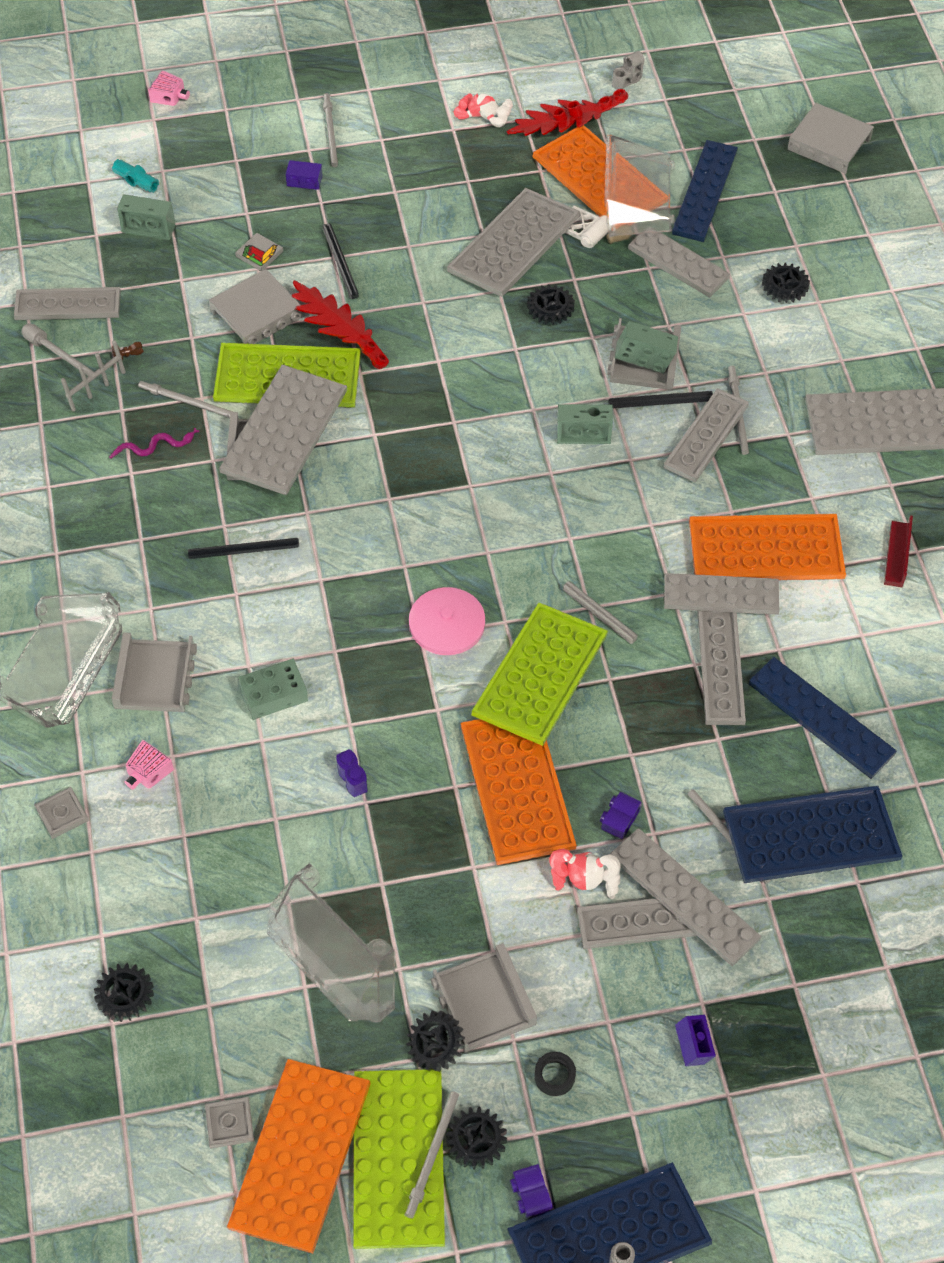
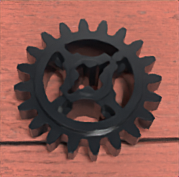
[762,263,810,303]
[527,284,575,325]
[94,963,154,1022]
[406,1010,465,1072]
[446,1106,507,1170]

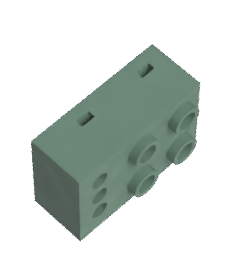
[117,194,176,240]
[614,321,678,374]
[557,404,613,444]
[238,658,308,720]

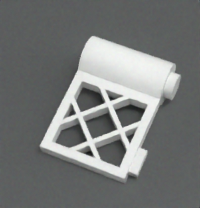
[565,206,614,248]

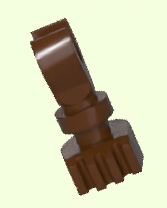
[112,342,144,360]

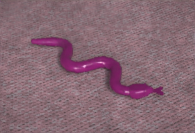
[109,428,199,459]

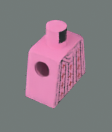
[148,70,190,106]
[125,740,174,790]

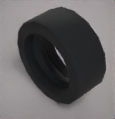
[534,1051,576,1096]

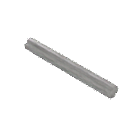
[563,581,638,644]

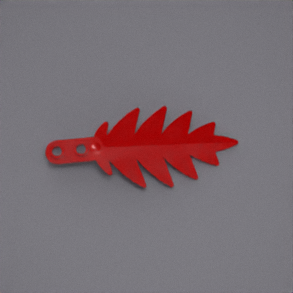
[506,89,629,136]
[292,280,389,369]

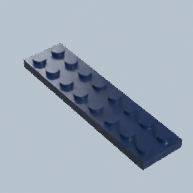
[672,140,738,242]
[749,657,897,779]

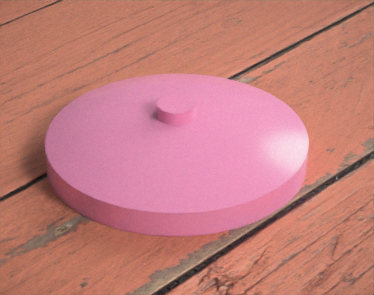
[409,587,485,655]

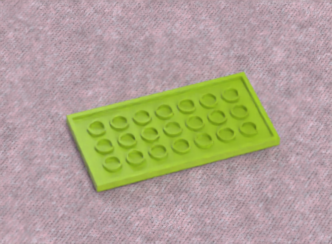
[213,343,361,408]
[471,602,608,746]
[353,1069,445,1249]

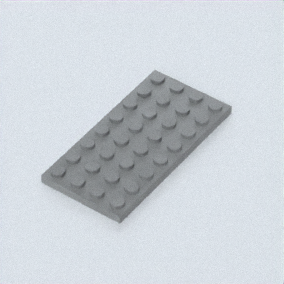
[447,188,580,297]
[219,364,347,495]
[805,388,944,455]

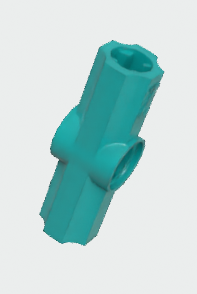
[112,159,159,193]

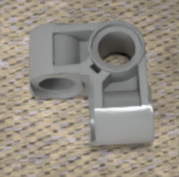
[612,51,645,89]

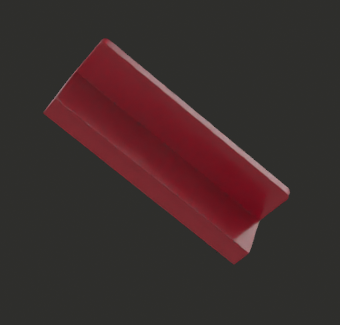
[884,515,913,588]

